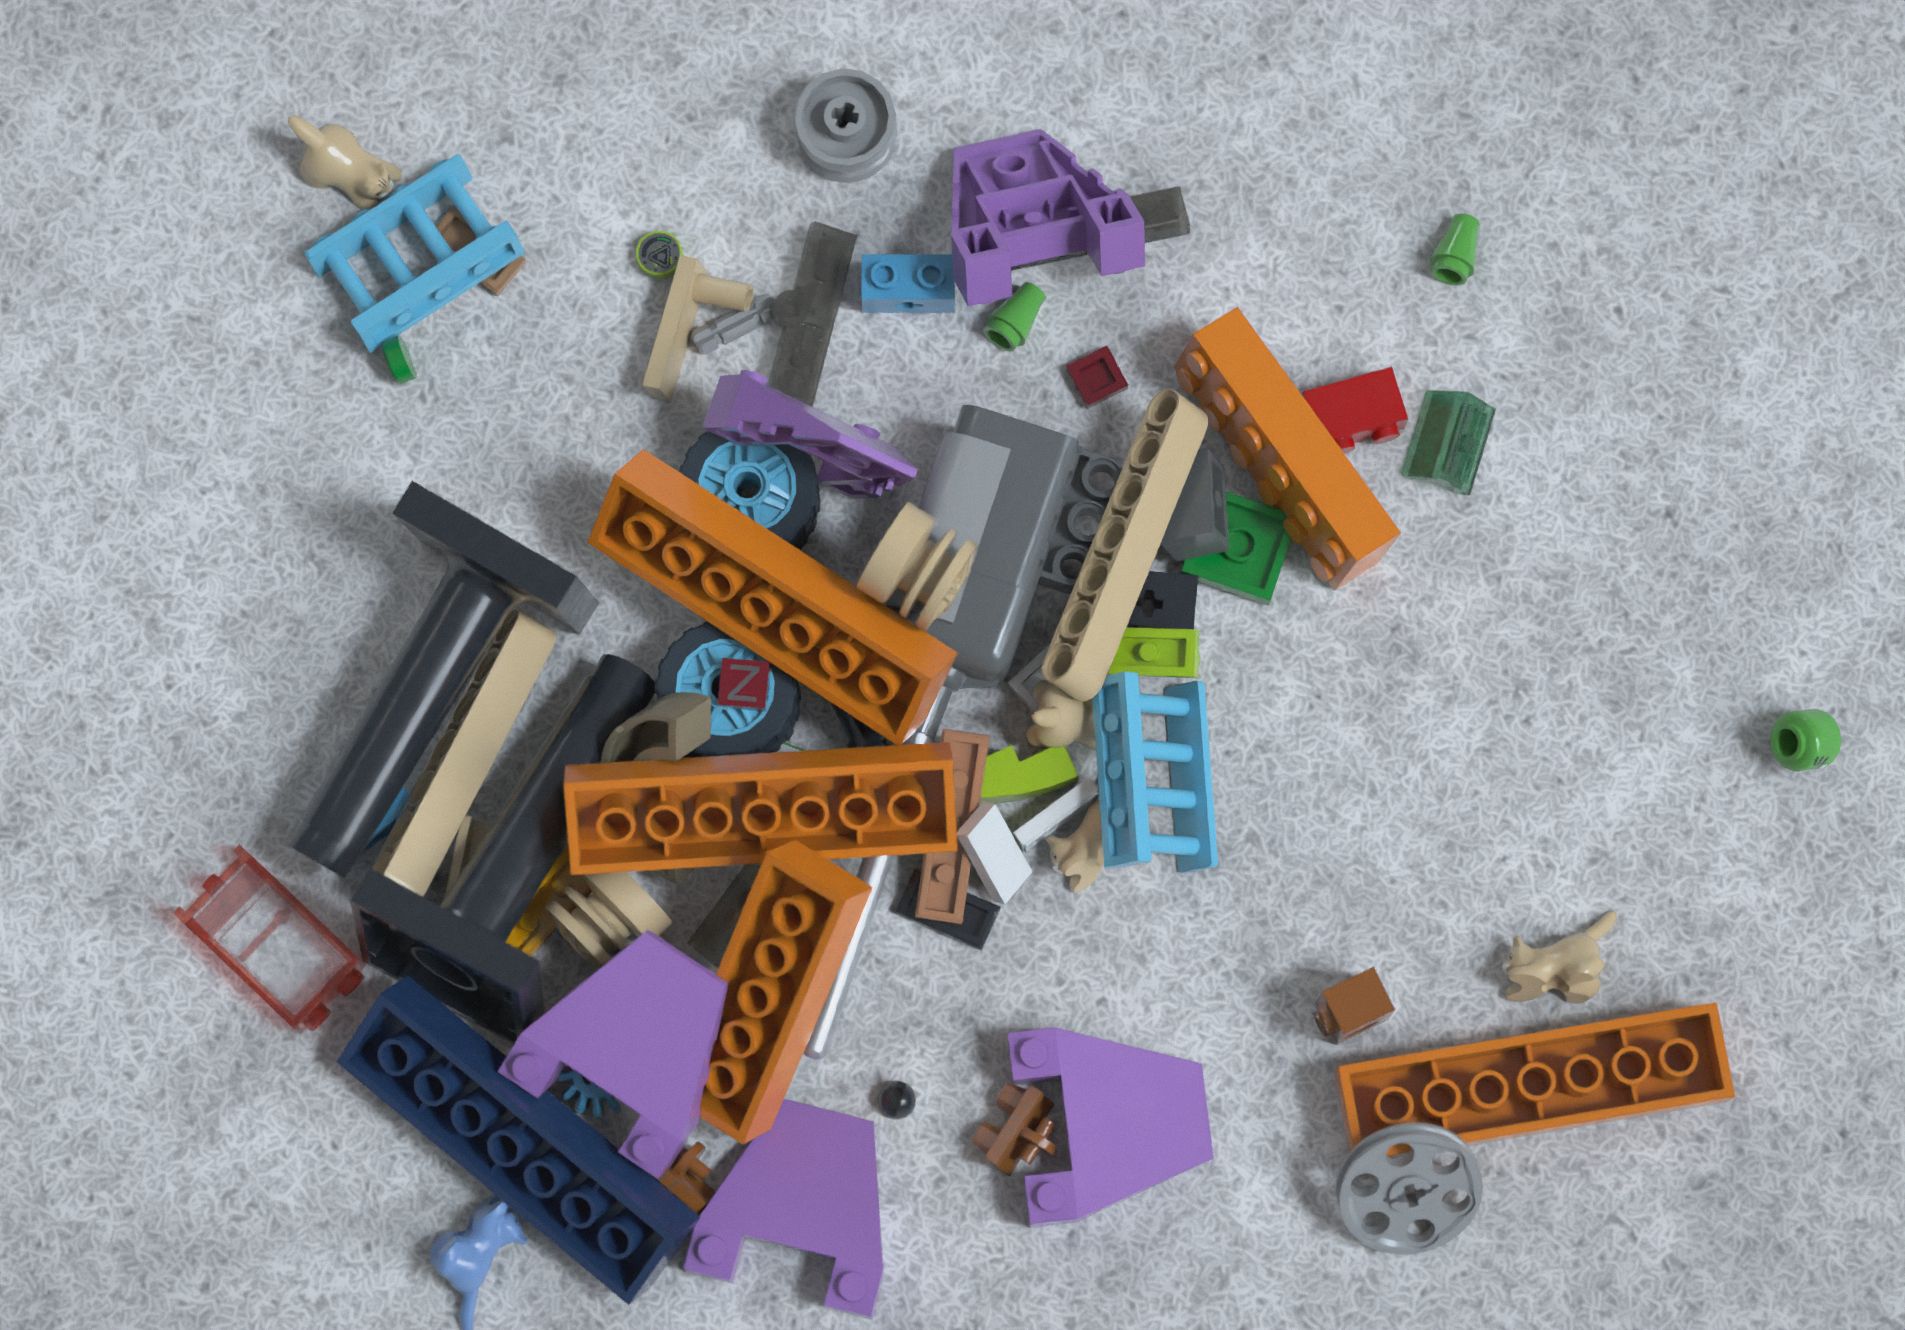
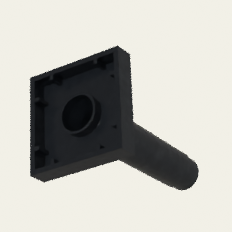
[288,481,599,878]
[350,654,656,1044]

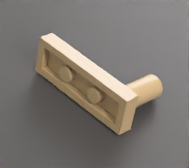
[642,255,754,402]

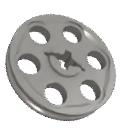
[1336,1123,1483,1255]

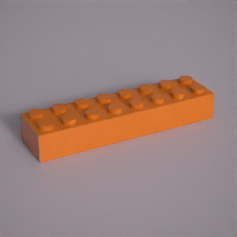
[587,449,958,745]
[564,742,957,875]
[1334,1002,1736,1159]

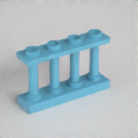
[305,154,525,353]
[1092,671,1218,873]

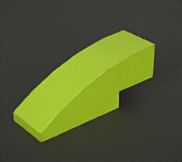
[980,745,1079,804]

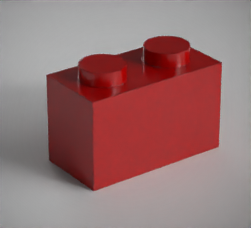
[1302,366,1408,454]

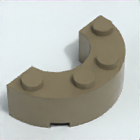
[600,692,711,884]

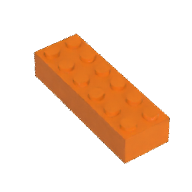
[1174,306,1401,591]
[699,840,874,1144]

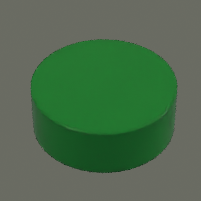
[382,335,417,384]

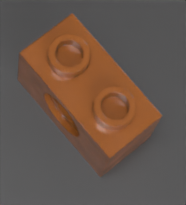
[1313,967,1395,1045]

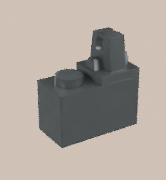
[1160,447,1229,561]

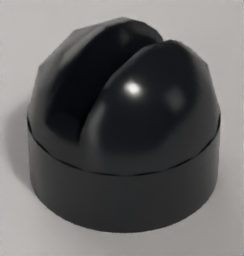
[878,1081,916,1120]

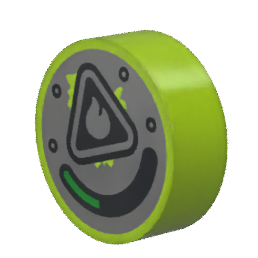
[636,231,683,279]

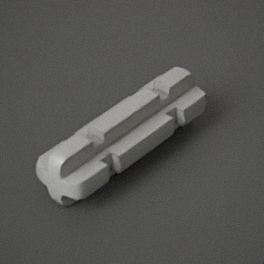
[692,294,779,355]

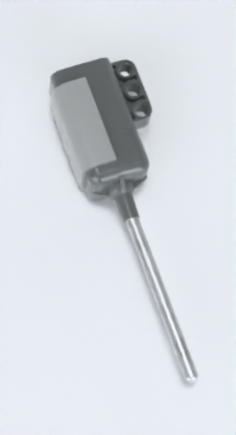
[803,405,1122,1060]

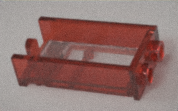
[173,844,367,1034]

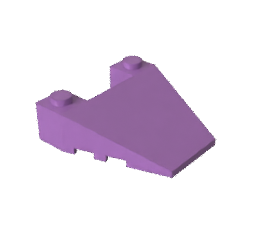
[951,129,1145,306]
[703,370,917,499]
[498,930,728,1179]
[1007,1027,1214,1228]
[683,1099,884,1320]

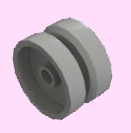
[794,68,897,183]

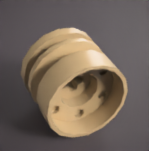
[856,502,978,630]
[545,872,672,969]

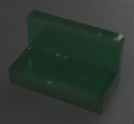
[1401,390,1496,495]

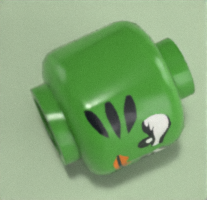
[1770,708,1842,772]

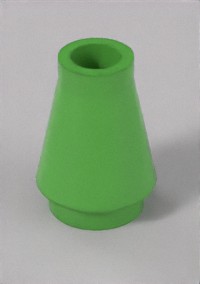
[1430,213,1480,286]
[984,282,1046,352]

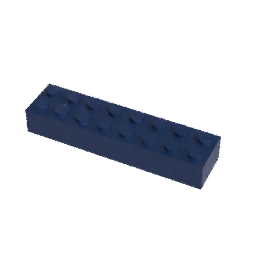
[336,976,701,1305]

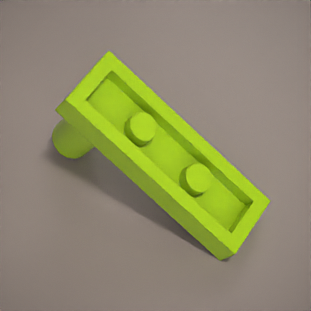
[1057,626,1200,678]

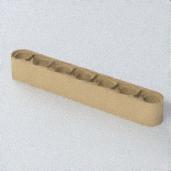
[1042,389,1208,702]
[371,608,557,896]

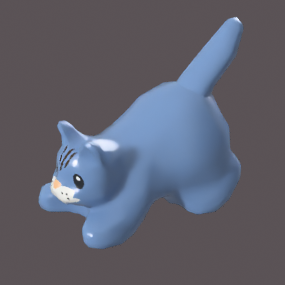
[430,1193,528,1330]

